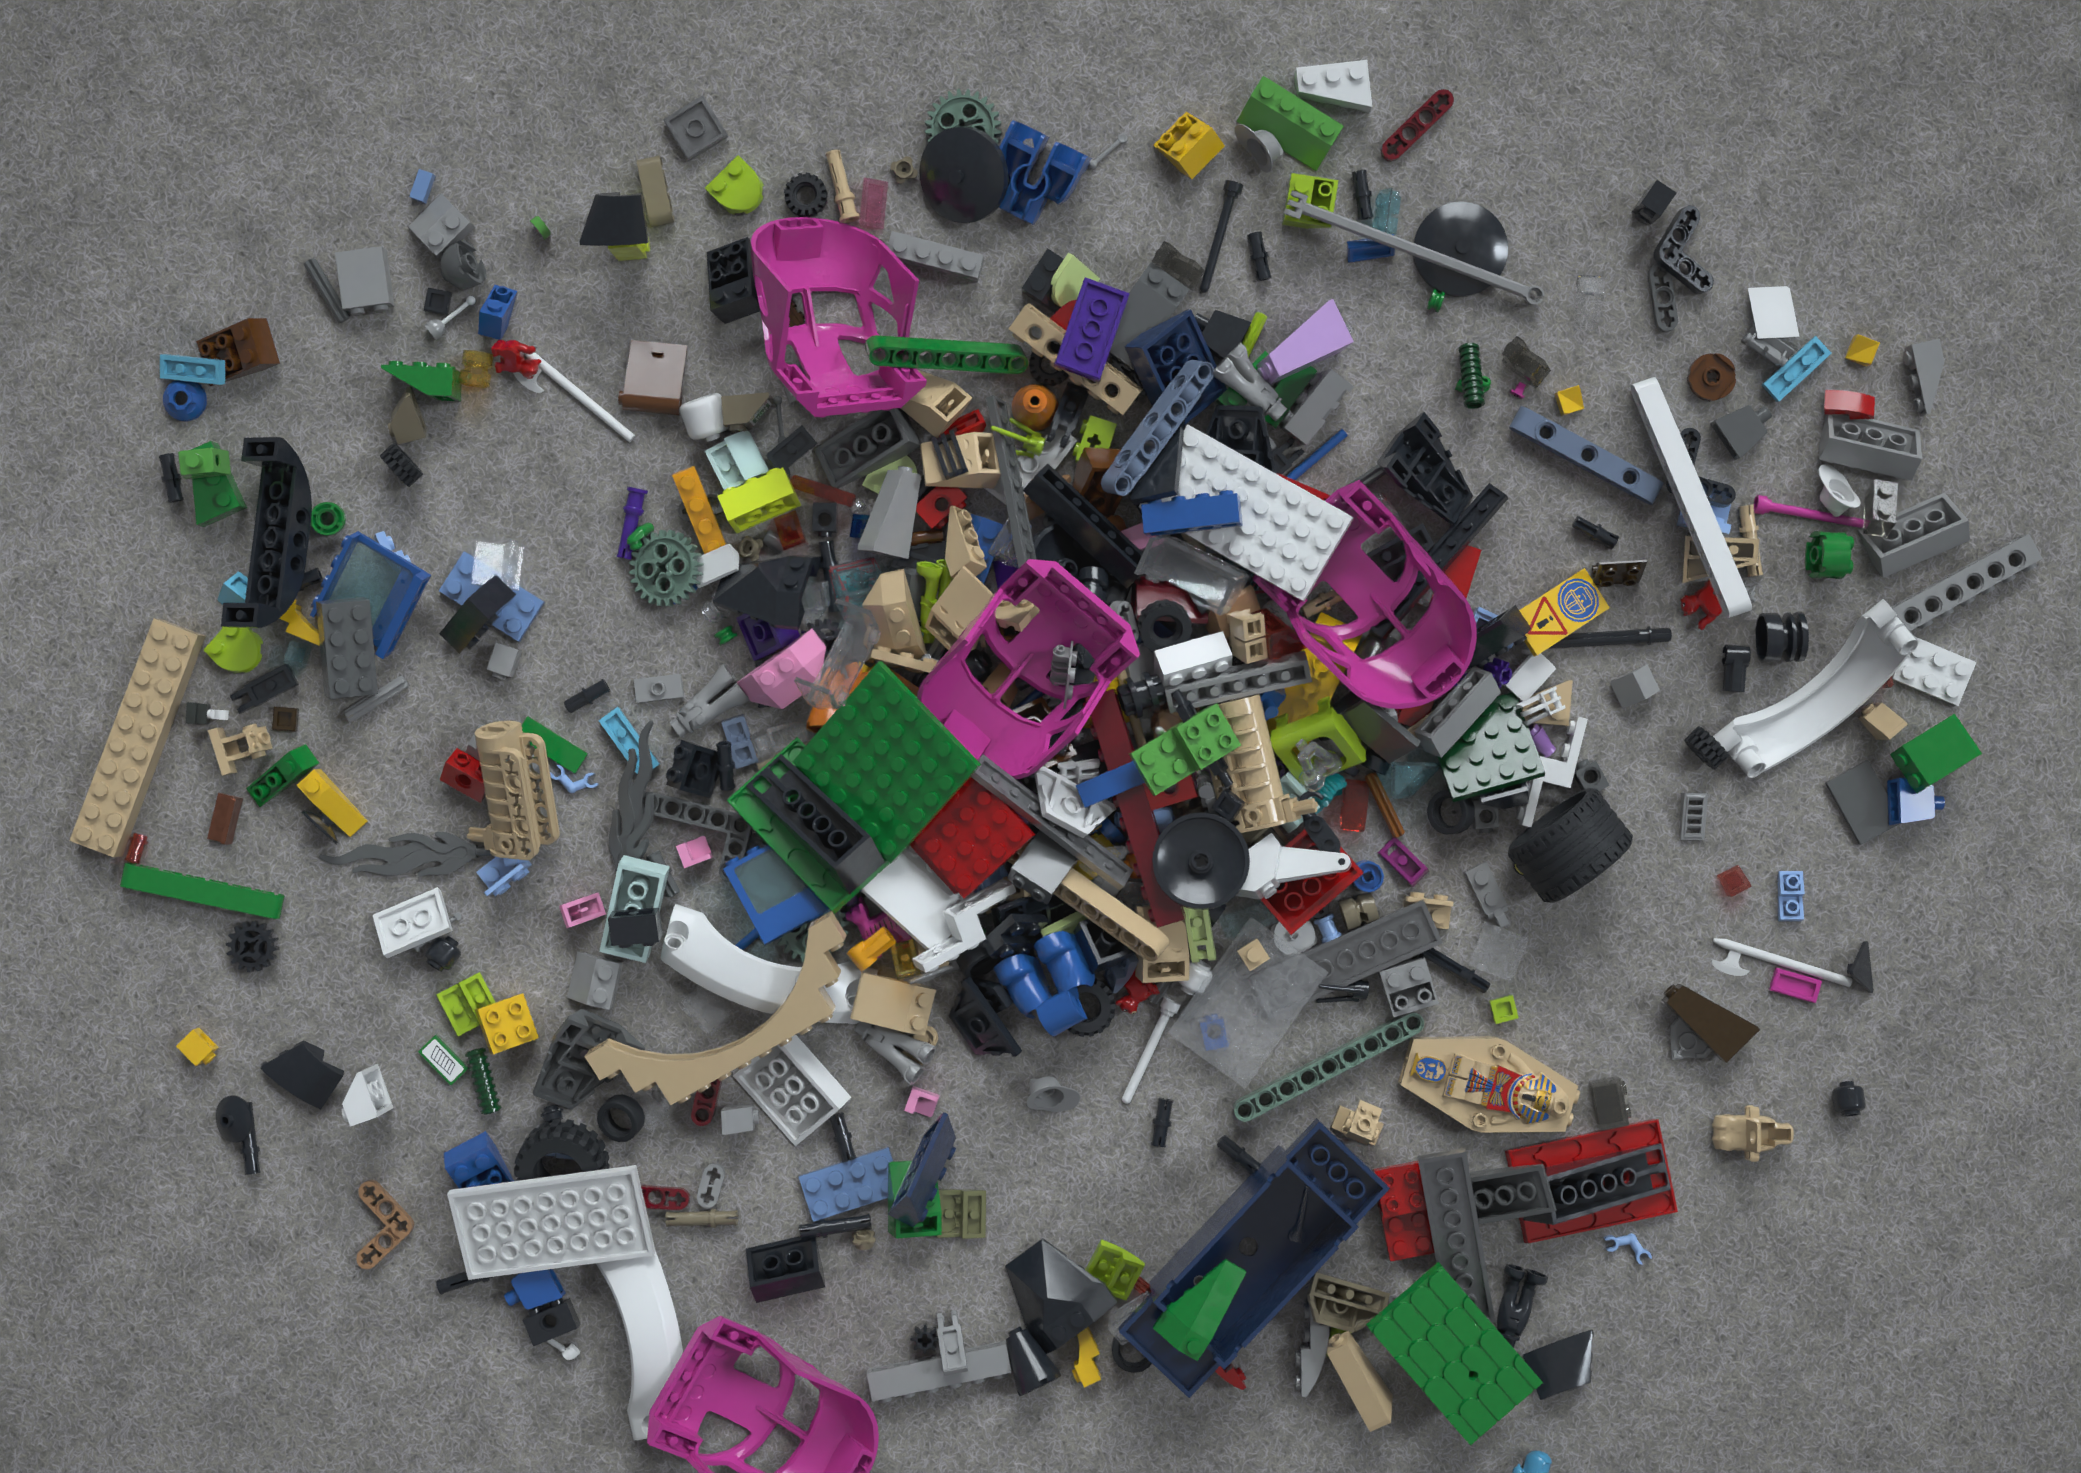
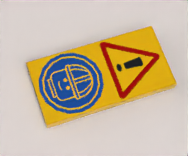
[1519,568,1610,657]

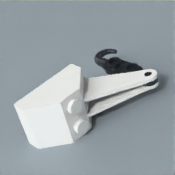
[1236,791,1351,900]

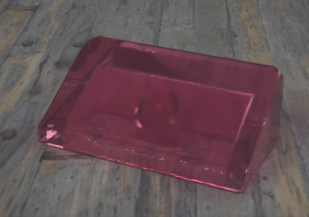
[859,177,888,229]

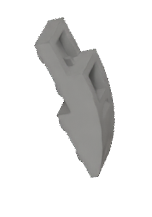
[1295,1302,1329,1397]

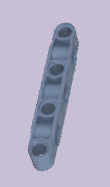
[1101,360,1214,496]
[1509,406,1664,505]

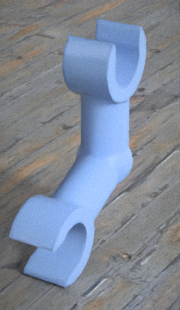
[550,765,599,793]
[1604,1233,1652,1265]

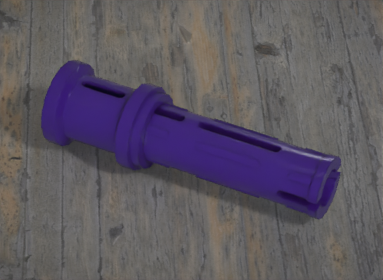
[616,486,648,560]

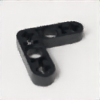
[1654,205,1714,294]
[1666,428,1736,508]

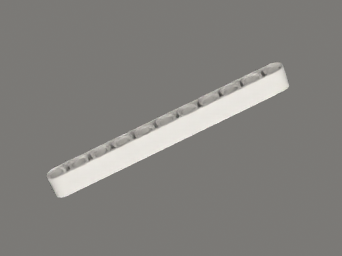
[1631,377,1752,618]

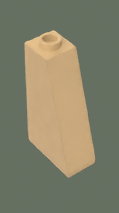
[1327,1331,1393,1432]

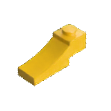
[279,599,320,646]
[1072,1327,1101,1388]

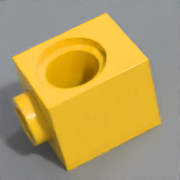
[176,1028,219,1066]

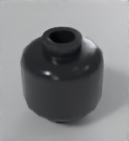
[965,649,992,682]
[425,936,461,972]
[1832,1081,1866,1117]

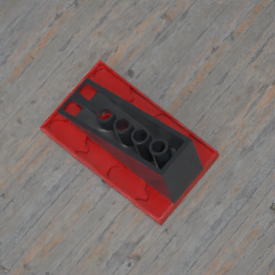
[1505,1119,1678,1244]

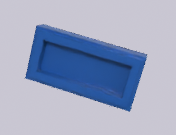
[1347,234,1395,263]

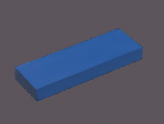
[1076,761,1145,808]

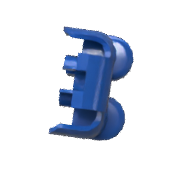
[999,120,1092,225]
[994,931,1095,1037]

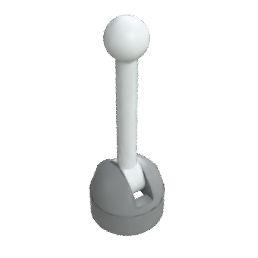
[424,296,476,340]

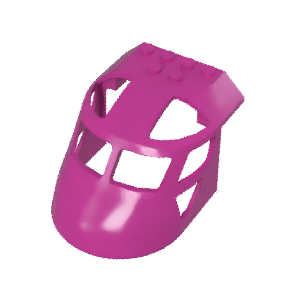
[751,217,927,418]
[1253,480,1477,709]
[917,559,1140,779]
[647,1316,879,1473]

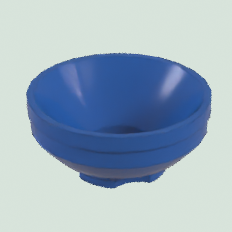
[163,380,207,422]

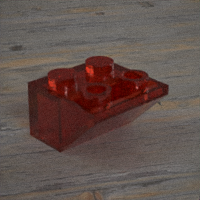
[1251,608,1307,660]

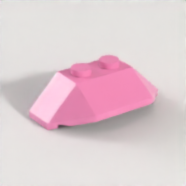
[737,628,826,709]

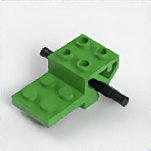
[1129,689,1241,796]

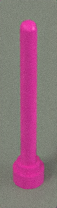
[1754,495,1866,528]

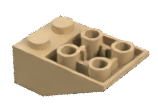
[901,370,972,438]
[920,432,1001,489]
[925,566,993,650]
[1135,906,1189,983]

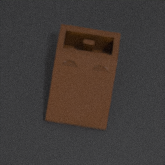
[196,318,280,386]

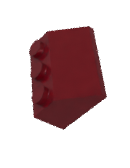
[1130,576,1208,624]

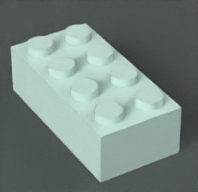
[599,855,670,963]

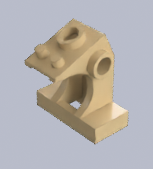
[208,724,273,776]
[1330,1100,1384,1146]

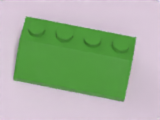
[1236,76,1344,171]

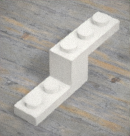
[1516,717,1588,827]
[912,879,1016,973]

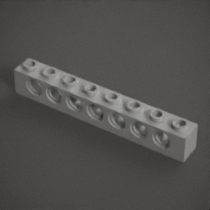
[1891,534,2043,633]

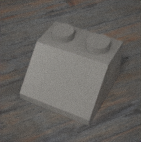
[408,193,475,259]
[567,951,624,1010]

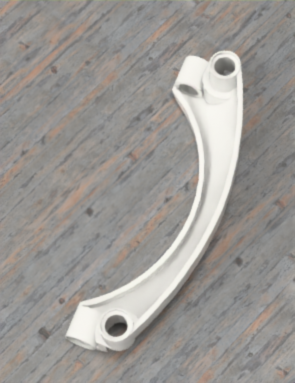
[1713,599,1919,778]
[660,904,878,1024]
[596,1251,683,1440]

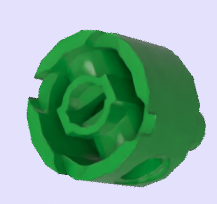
[1805,531,1854,580]

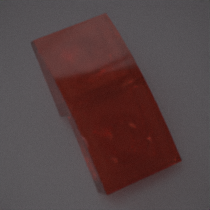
[1340,779,1369,832]

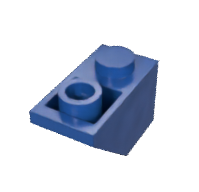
[478,285,517,340]

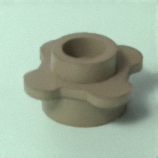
[890,156,918,184]
[739,536,763,562]
[852,1229,876,1250]

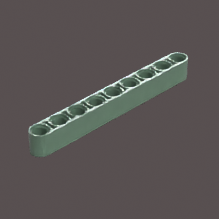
[1233,1011,1424,1122]

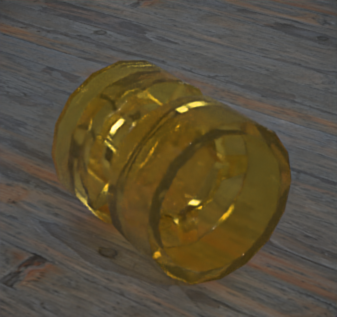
[459,350,494,388]

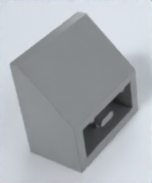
[1377,956,1439,1017]

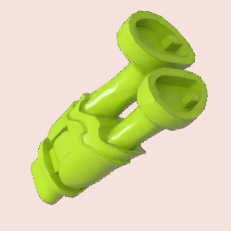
[916,560,954,643]

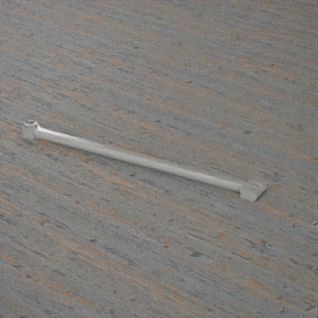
[1284,190,1544,305]

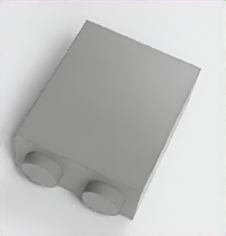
[335,246,395,315]

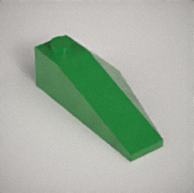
[1153,1259,1246,1361]

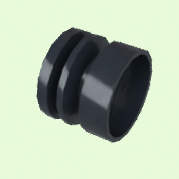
[1755,612,1809,663]

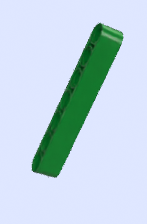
[865,335,1029,374]
[120,862,285,919]

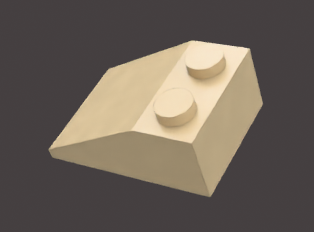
[850,972,936,1036]

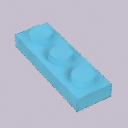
[1762,336,1832,402]
[160,354,225,385]
[599,707,660,774]

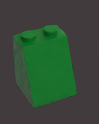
[1890,714,1982,794]

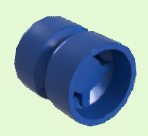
[1352,860,1384,892]

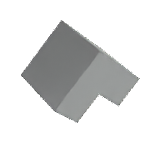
[1610,664,1660,709]

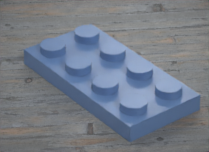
[439,551,545,642]
[799,1147,893,1222]

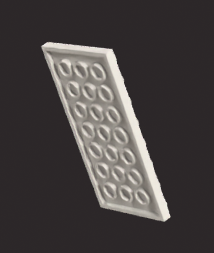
[1139,424,1354,602]
[447,1165,655,1280]

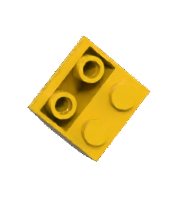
[1154,111,1225,179]

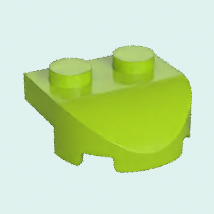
[705,155,764,215]
[203,627,263,674]

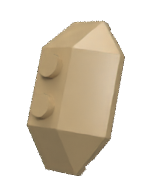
[862,569,927,660]

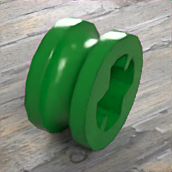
[1427,289,1445,313]
[714,625,738,646]

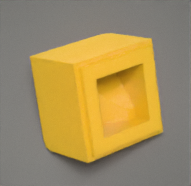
[1845,334,1880,367]
[1554,385,1584,416]

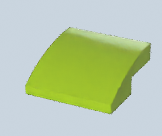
[436,972,495,1037]
[1085,1239,1145,1301]

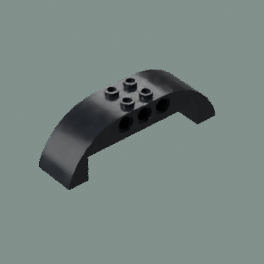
[221,437,312,628]

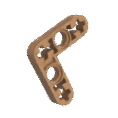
[356,1180,414,1269]

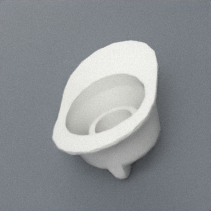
[1818,464,1861,517]

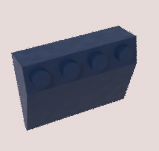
[1124,309,1227,424]
[888,1112,956,1227]

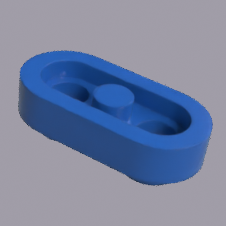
[1099,817,1127,845]

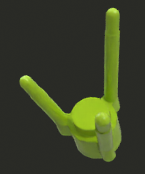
[991,418,1046,459]

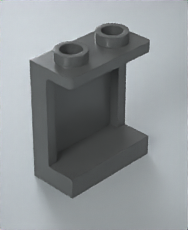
[1008,830,1079,904]

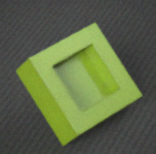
[1489,994,1519,1024]

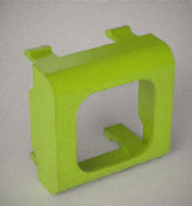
[1271,696,1366,785]

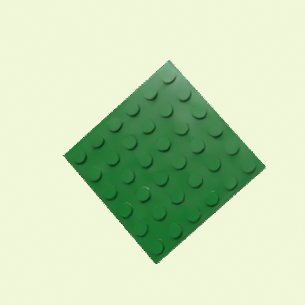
[793,661,981,864]

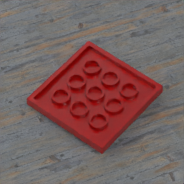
[914,777,1035,898]

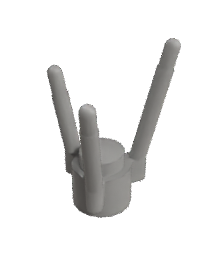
[908,950,959,984]

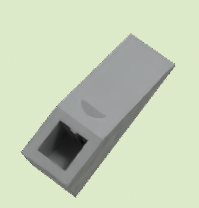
[1903,339,1945,417]

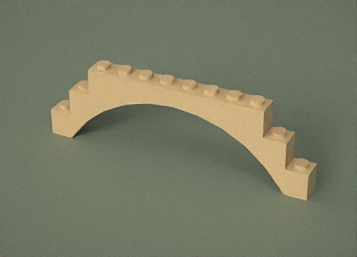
[585,911,847,1105]

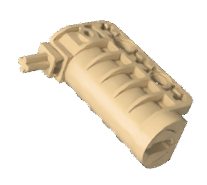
[1209,694,1318,833]
[467,721,560,860]

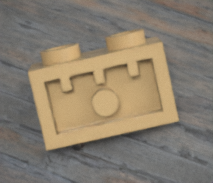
[1403,892,1454,929]

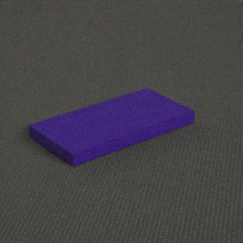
[1054,277,1130,382]

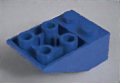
[444,1131,514,1189]

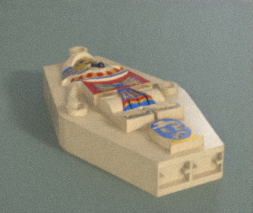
[1398,1036,1580,1133]

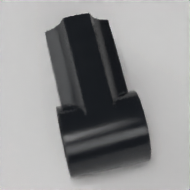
[1722,645,1751,692]

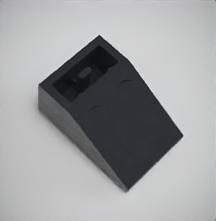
[707,237,760,324]

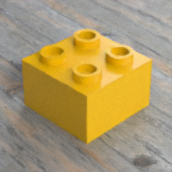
[475,993,539,1054]

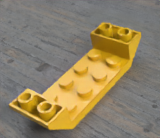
[1266,612,1363,760]

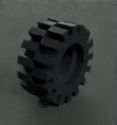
[784,172,828,217]
[1029,342,1069,387]
[380,443,423,487]
[1684,726,1729,770]

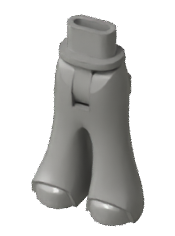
[1213,342,1287,421]
[670,664,750,737]
[855,1021,936,1085]

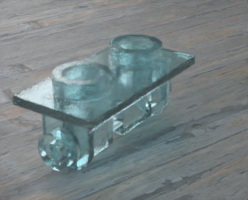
[1372,188,1401,235]

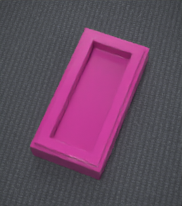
[1769,967,1822,1003]

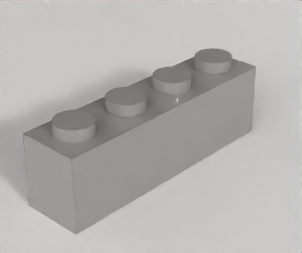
[888,231,984,282]
[1415,667,1501,758]

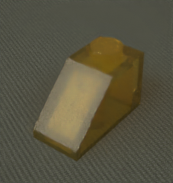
[891,939,922,981]

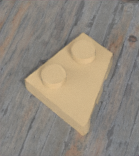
[1521,680,1573,726]

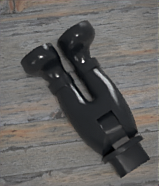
[1497,1264,1548,1348]

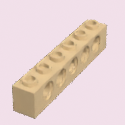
[1009,303,1143,415]

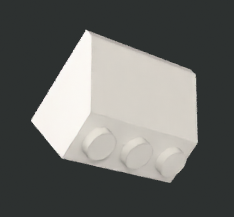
[1154,631,1232,686]
[342,1064,393,1127]

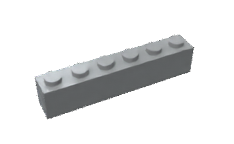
[866,1340,1012,1403]

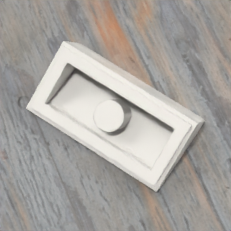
[696,544,739,588]
[1505,653,1556,701]

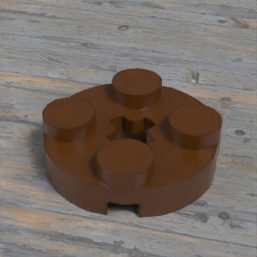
[1687,353,1736,401]

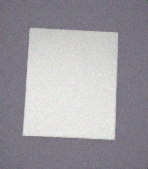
[1748,286,1799,339]

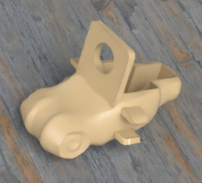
[1712,1105,1794,1162]

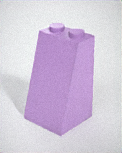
[1257,299,1354,385]

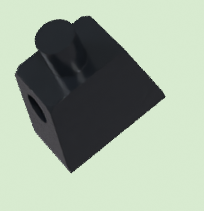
[1195,310,1251,361]

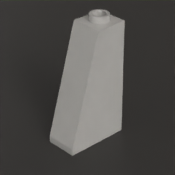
[858,466,921,559]

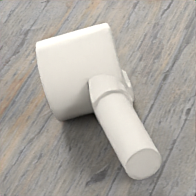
[547,1339,580,1360]

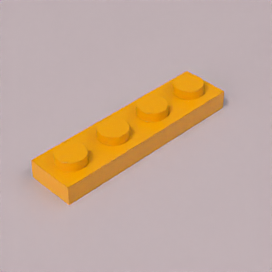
[672,466,726,554]

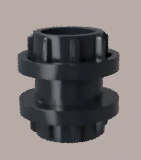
[1116,672,1167,719]

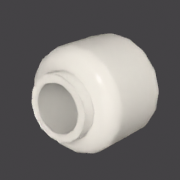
[1179,960,1213,995]

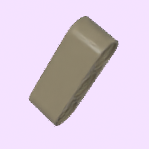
[637,155,675,227]

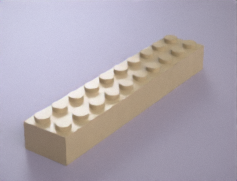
[69,618,206,857]

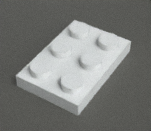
[1891,636,1976,706]
[373,887,453,958]

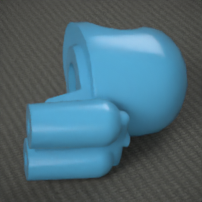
[1512,1450,1552,1473]

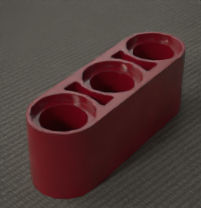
[691,1079,722,1126]

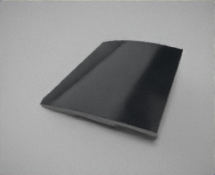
[579,192,649,246]
[260,1040,344,1110]
[1523,1329,1594,1400]

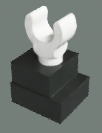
[185,702,229,724]

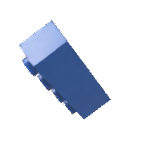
[1141,490,1243,537]

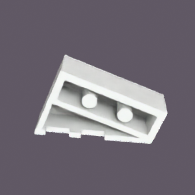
[1294,60,1372,113]

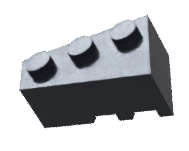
[1367,523,1434,582]
[439,575,517,654]

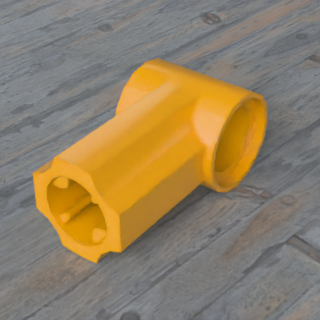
[846,926,896,972]

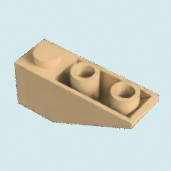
[945,505,987,578]

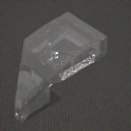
[804,581,830,629]

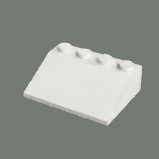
[861,845,975,950]
[733,1035,851,1146]

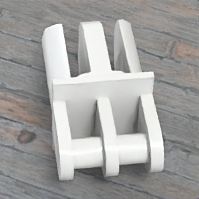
[1516,686,1566,726]
[1058,759,1100,784]

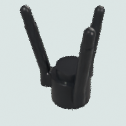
[1316,979,1369,1003]

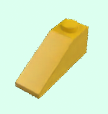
[297,769,368,837]

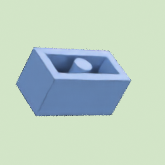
[409,169,436,204]

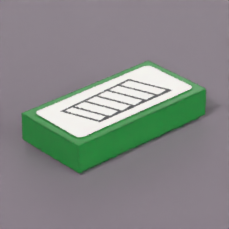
[418,1034,469,1085]

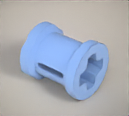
[1314,913,1342,943]

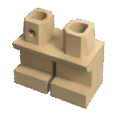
[1227,609,1268,664]

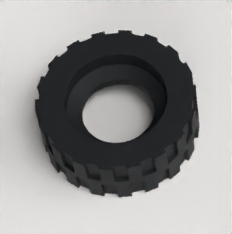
[1137,599,1192,652]

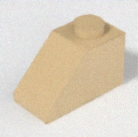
[1858,702,1908,740]

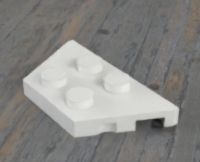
[1034,766,1116,838]

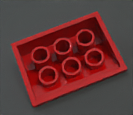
[1260,829,1364,935]

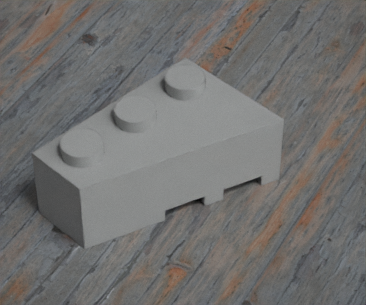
[1280,369,1354,445]

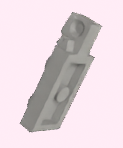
[1464,862,1509,928]

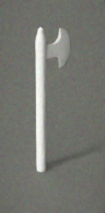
[513,353,635,443]
[1711,938,1852,987]

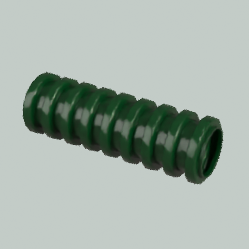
[1458,343,1485,409]
[465,1047,502,1115]

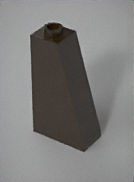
[1662,984,1760,1063]

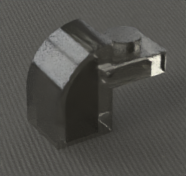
[1152,241,1205,291]
[1502,336,1551,388]

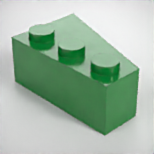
[191,441,247,527]

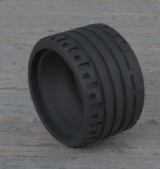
[1508,788,1633,903]

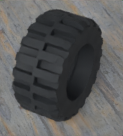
[514,1119,610,1181]

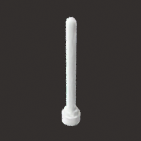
[1122,997,1181,1104]

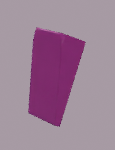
[1378,838,1429,887]

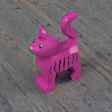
[845,897,914,958]

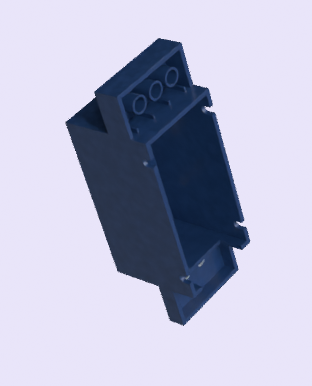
[1118,1118,1390,1398]

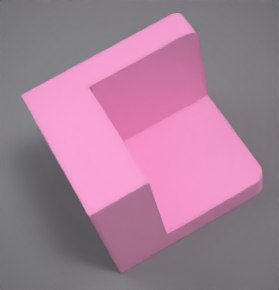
[676,836,713,868]
[904,1086,940,1117]

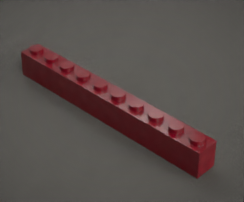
[1083,689,1186,928]

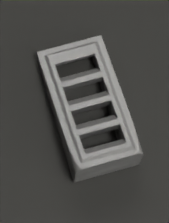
[1680,793,1708,840]

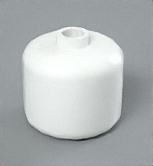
[679,393,728,442]

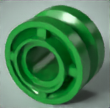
[311,502,346,535]

